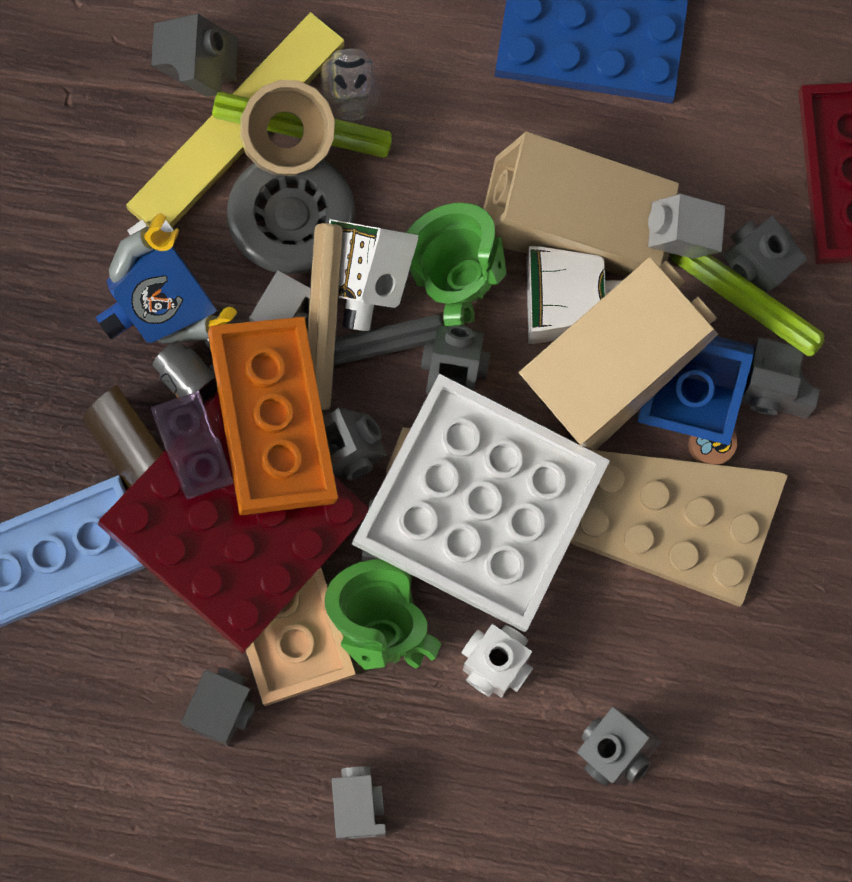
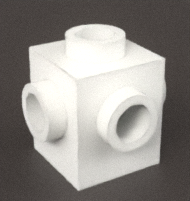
[461,624,533,698]

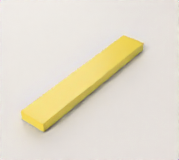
[126,12,345,227]

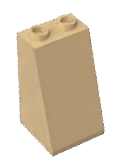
[483,131,679,276]
[518,257,718,450]

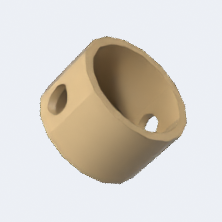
[240,80,335,176]

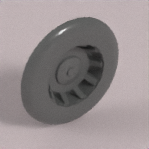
[227,159,356,274]

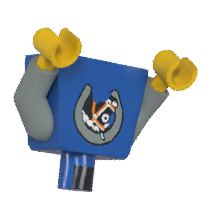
[96,213,237,344]

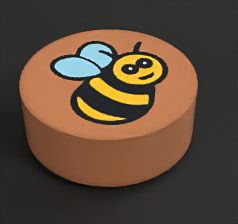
[688,431,737,465]

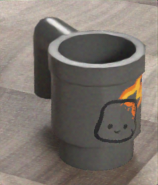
[152,339,217,410]

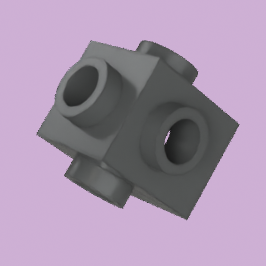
[722,215,807,292]
[421,325,490,394]
[323,408,387,480]
[577,706,662,786]

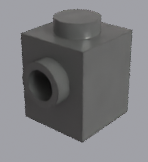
[181,667,256,747]

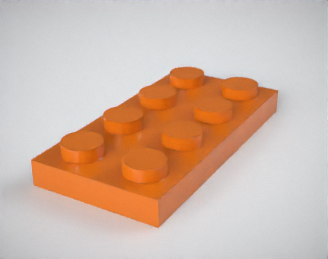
[208,317,338,515]

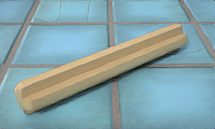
[307,223,343,410]

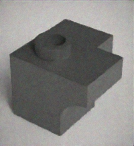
[151,13,239,97]
[741,338,820,418]

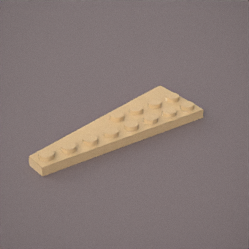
[386,427,788,607]

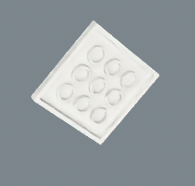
[352,374,610,632]

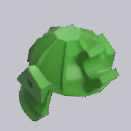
[406,203,506,326]
[325,559,441,670]

